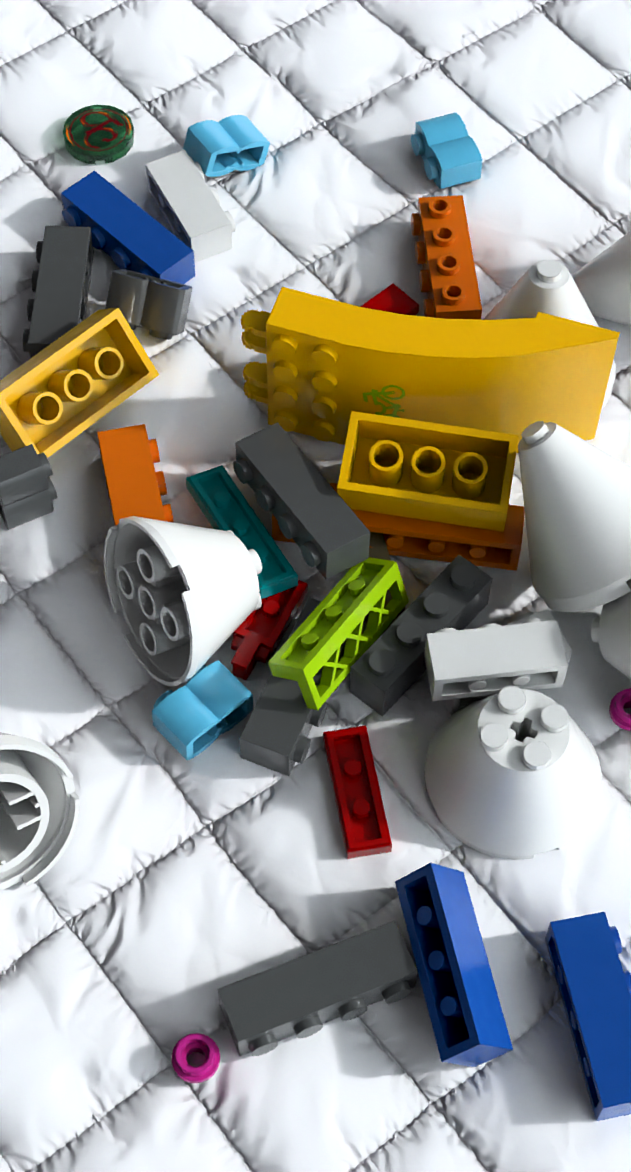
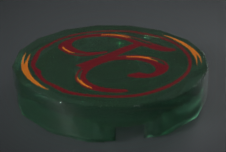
[63,104,134,164]

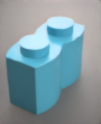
[411,112,483,189]
[183,115,270,177]
[152,660,253,761]

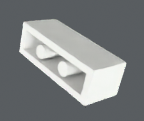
[145,150,236,262]
[424,618,568,701]

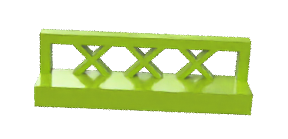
[268,557,409,710]

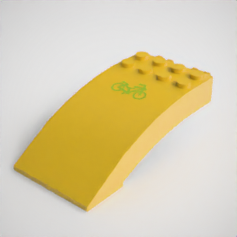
[241,287,620,453]

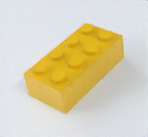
[0,307,159,458]
[337,411,519,532]

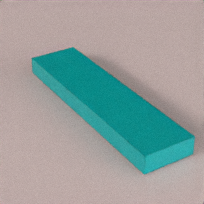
[186,465,298,599]

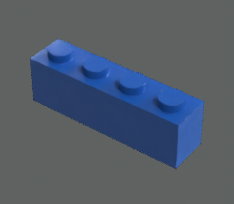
[61,170,196,284]
[395,863,513,1067]
[545,911,631,1122]

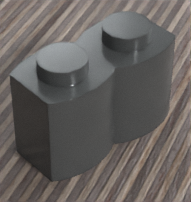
[105,269,193,340]
[0,444,58,530]

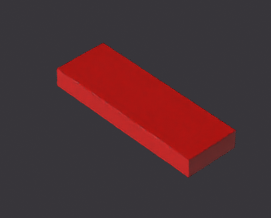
[323,725,392,859]

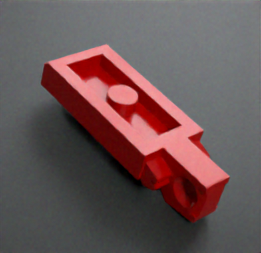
[231,580,308,681]

